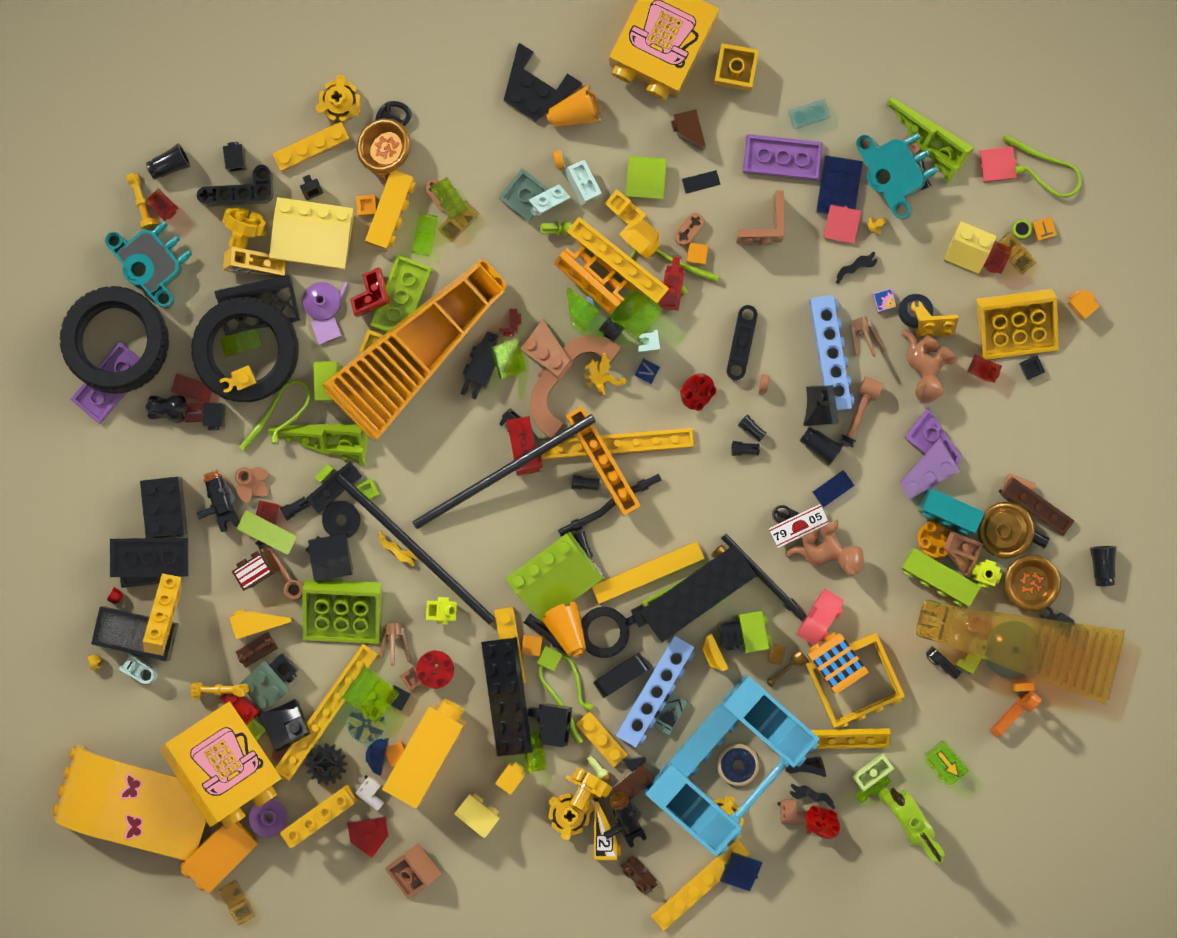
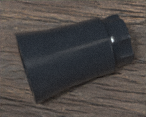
[146,143,191,180]
[800,427,844,467]
[1090,546,1117,586]

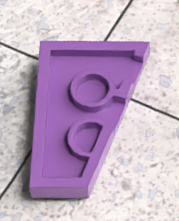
[904,407,962,464]
[900,437,960,500]

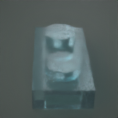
[788,99,831,129]

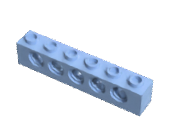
[809,295,854,412]
[616,635,696,747]

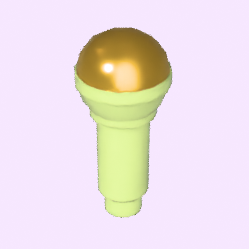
[587,756,610,782]

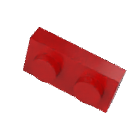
[219,685,260,726]

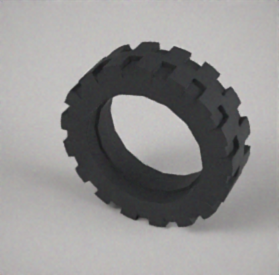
[581,607,629,658]

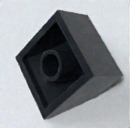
[308,533,354,582]

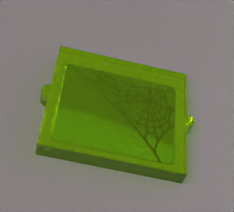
[491,338,526,379]

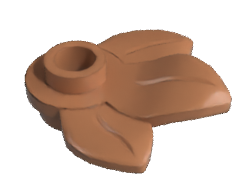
[235,467,269,503]

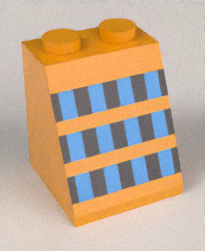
[807,632,869,694]

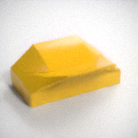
[619,220,661,260]
[701,634,728,672]

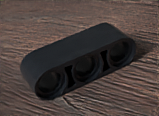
[593,652,650,698]

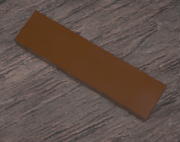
[1001,477,1075,536]

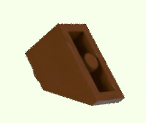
[671,109,706,150]

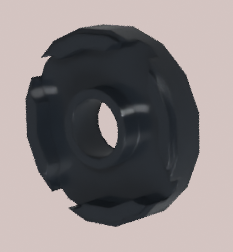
[322,501,360,538]

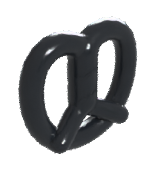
[375,101,412,127]

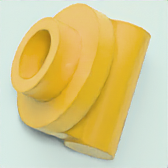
[867,216,888,235]

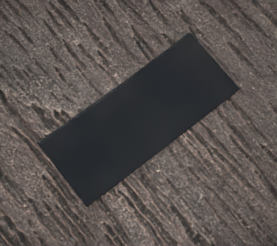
[682,170,721,194]

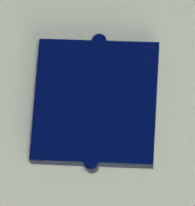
[720,852,763,891]

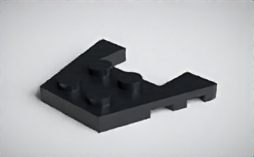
[504,43,582,122]

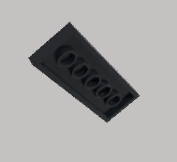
[640,544,757,643]
[481,637,533,756]

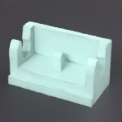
[564,160,602,206]
[638,330,660,355]

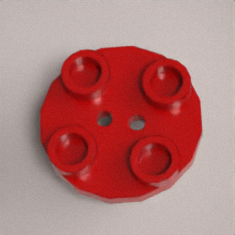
[679,373,717,411]
[416,650,455,689]
[805,805,841,839]

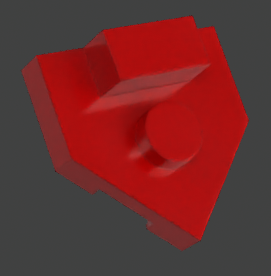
[347,816,389,858]

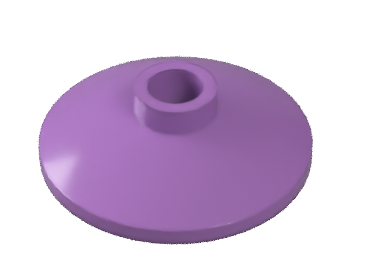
[303,282,341,320]
[249,799,288,837]

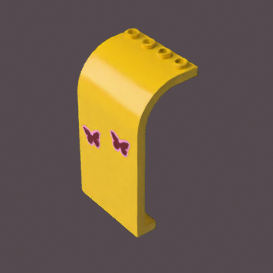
[52,744,206,861]

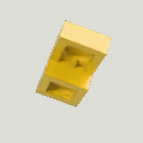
[604,189,647,225]

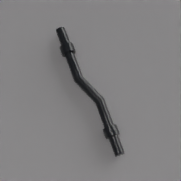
[558,474,662,537]

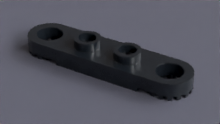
[726,305,758,381]

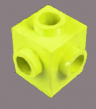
[972,560,1002,588]
[426,597,457,624]

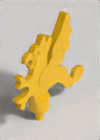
[584,353,626,395]

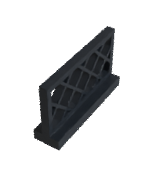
[214,275,300,336]

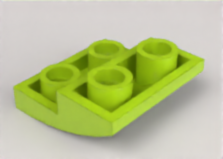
[625,156,667,199]

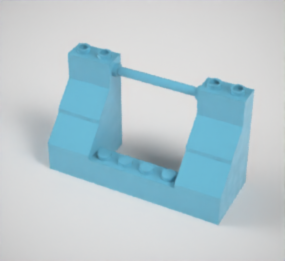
[644,674,820,857]

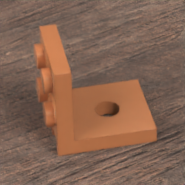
[736,190,784,245]

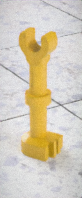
[126,173,159,230]
[190,682,249,700]

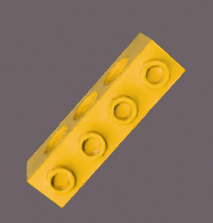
[143,573,182,655]

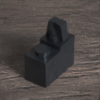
[528,703,573,747]

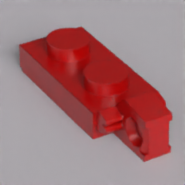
[660,256,684,311]

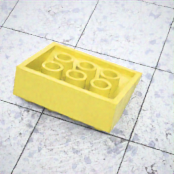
[269,197,354,270]

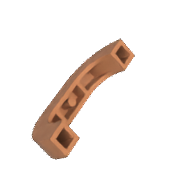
[530,335,622,438]

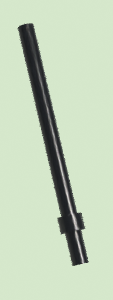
[721,533,807,621]

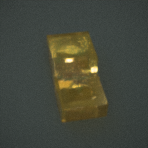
[438,201,480,242]
[995,232,1036,275]
[219,880,255,926]

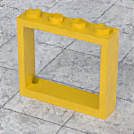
[805,632,905,729]

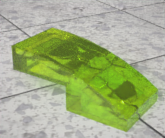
[412,213,438,257]
[220,328,262,358]

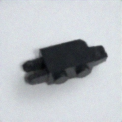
[461,331,499,400]

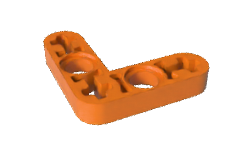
[990,691,1042,738]

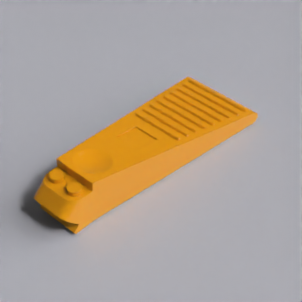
[322,259,506,441]

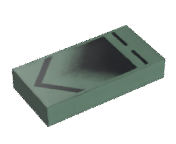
[653,693,689,735]

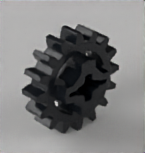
[305,743,348,785]

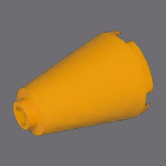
[546,85,602,127]
[541,602,586,658]

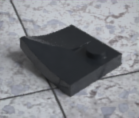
[803,385,839,426]
[258,699,310,752]
[783,756,826,777]

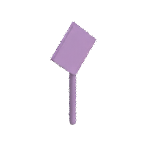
[311,282,348,345]

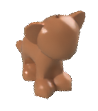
[902,330,958,404]
[785,520,864,576]

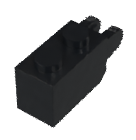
[719,621,743,650]

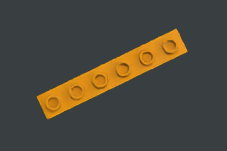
[566,406,641,517]

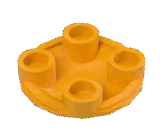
[917,521,953,559]

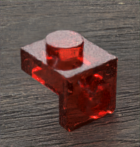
[498,309,522,337]
[967,355,1002,383]

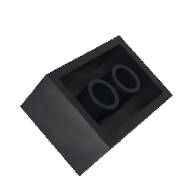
[140,476,188,538]

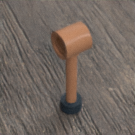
[839,376,883,448]
[255,540,304,600]

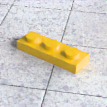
[575,711,628,767]

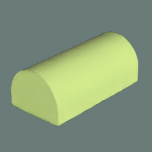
[852,753,894,792]

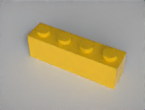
[365,170,416,251]

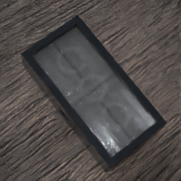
[91,606,179,661]

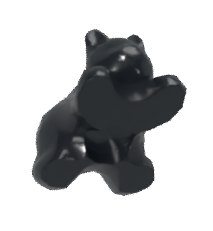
[145,395,188,423]

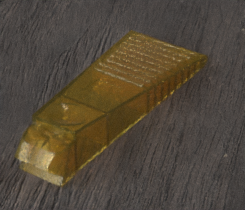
[916,600,1125,705]

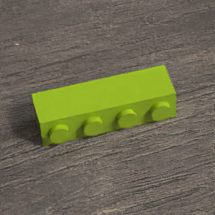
[901,548,981,608]

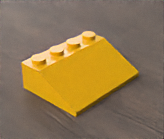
[976,289,1059,360]

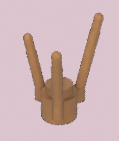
[851,316,886,357]
[380,623,411,666]

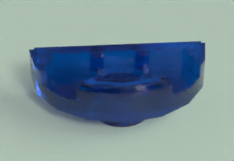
[366,738,389,776]

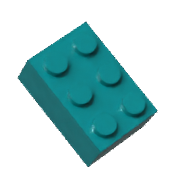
[918,488,985,536]

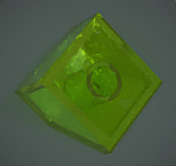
[566,287,599,332]
[611,290,663,342]
[342,666,399,724]

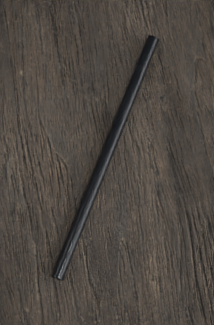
[412,414,596,529]
[335,473,495,625]

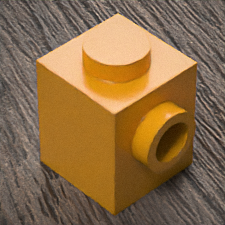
[1067,289,1100,321]

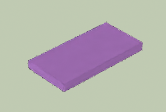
[743,134,823,181]
[70,341,140,424]

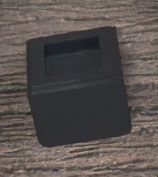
[622,756,646,772]

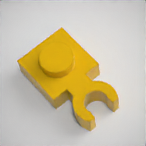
[220,365,257,392]

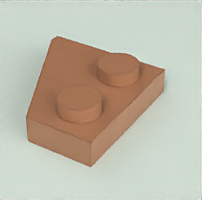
[944,531,984,578]

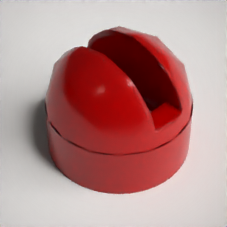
[107,587,123,604]

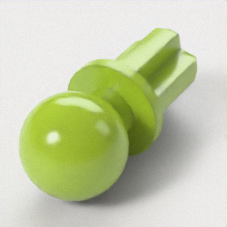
[540,221,573,236]

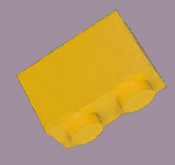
[495,762,525,795]

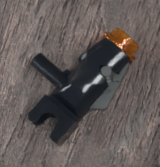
[197,470,240,533]
[603,792,647,848]

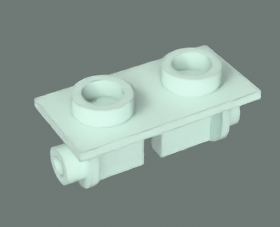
[529,184,571,216]

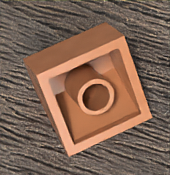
[385,843,442,899]

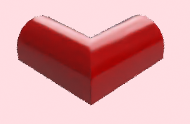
[350,267,390,317]

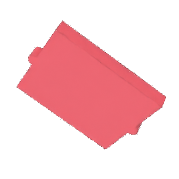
[979,146,1017,182]
[823,205,861,243]

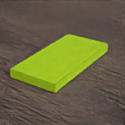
[370,254,433,332]

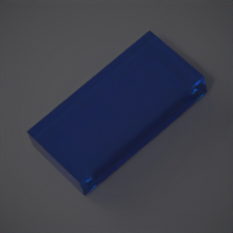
[812,470,855,508]

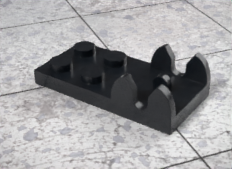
[110,538,189,577]

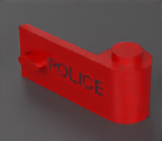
[507,416,543,476]

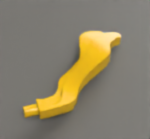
[379,530,417,567]

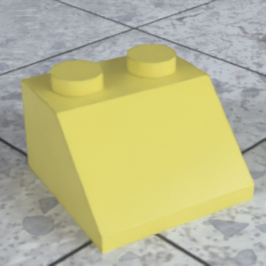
[943,222,996,274]
[454,793,500,838]

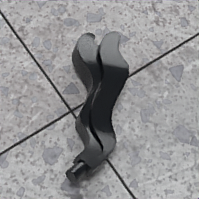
[836,252,878,284]
[790,784,836,810]

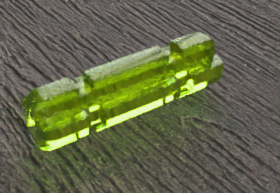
[856,775,891,803]

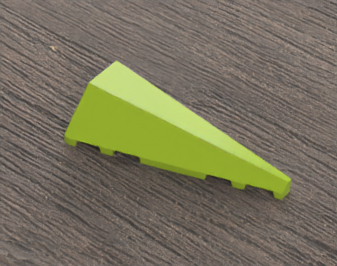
[886,97,975,183]
[268,424,368,466]

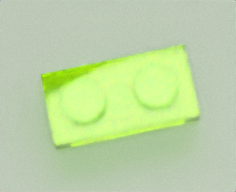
[525,731,546,772]

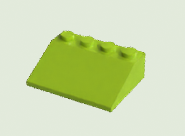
[505,532,604,622]
[302,579,382,644]

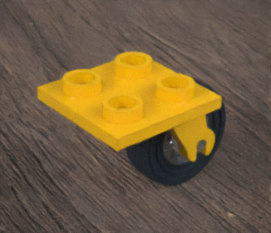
[898,294,959,338]

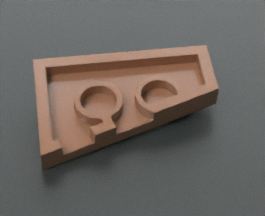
[520,319,573,379]

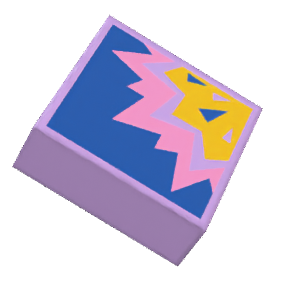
[872,288,896,312]

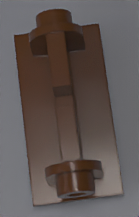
[236,632,278,668]
[620,855,658,895]

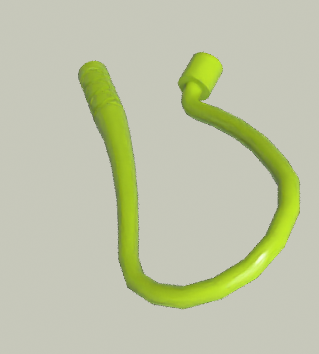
[1002,134,1082,198]
[630,249,719,296]
[239,380,311,451]
[539,655,593,745]

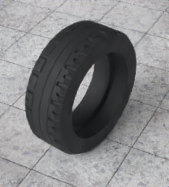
[60,286,169,394]
[191,297,299,402]

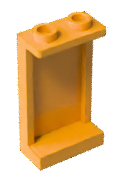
[180,821,258,893]

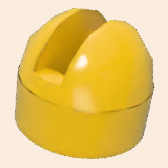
[88,654,103,671]

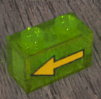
[924,740,969,786]

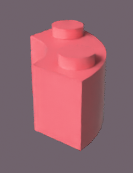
[796,588,844,645]

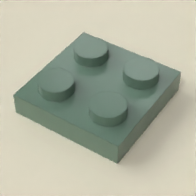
[499,168,549,222]
[240,661,290,712]

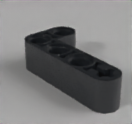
[196,165,273,206]

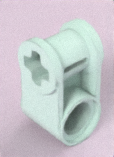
[119,653,158,684]

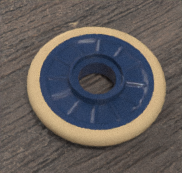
[717,744,759,786]

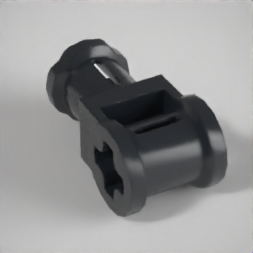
[599,317,624,342]

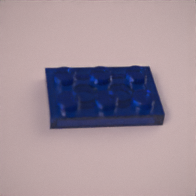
[816,155,863,214]

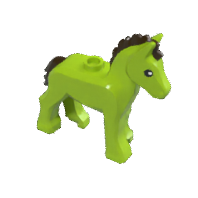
[877,787,945,865]

